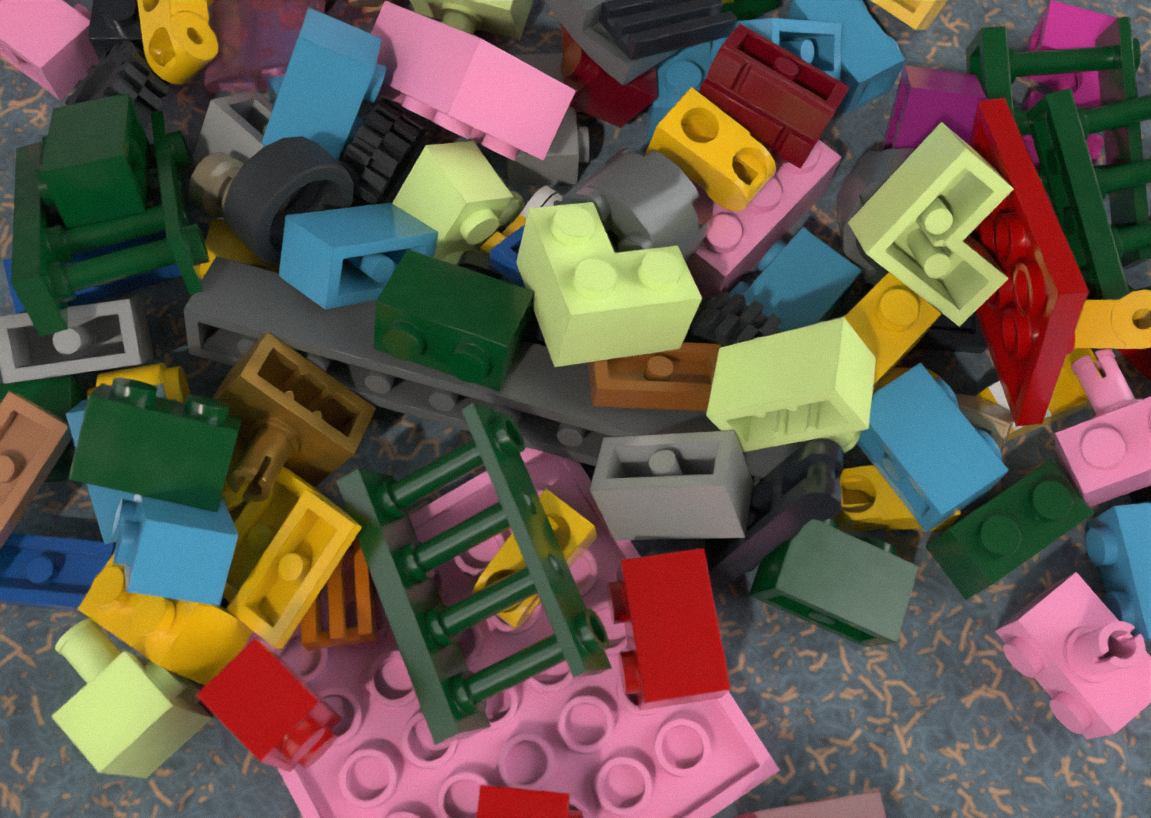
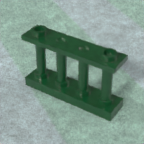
[965,17,1151,270]
[1026,88,1151,300]
[11,111,209,337]
[336,403,612,745]

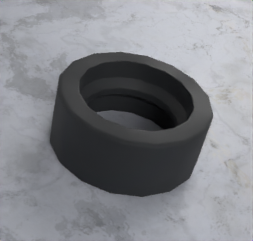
[224,136,354,266]

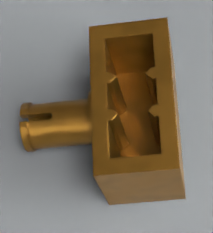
[212,331,376,502]

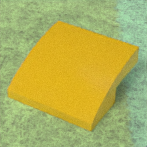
[222,467,362,650]

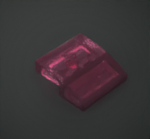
[204,0,325,92]

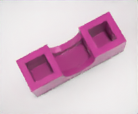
[1021,0,1117,169]

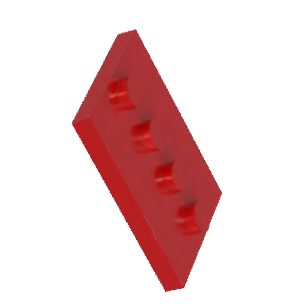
[969,98,1089,427]

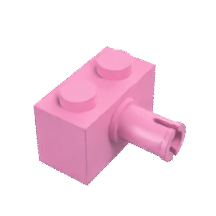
[1055,349,1151,507]
[995,572,1151,739]

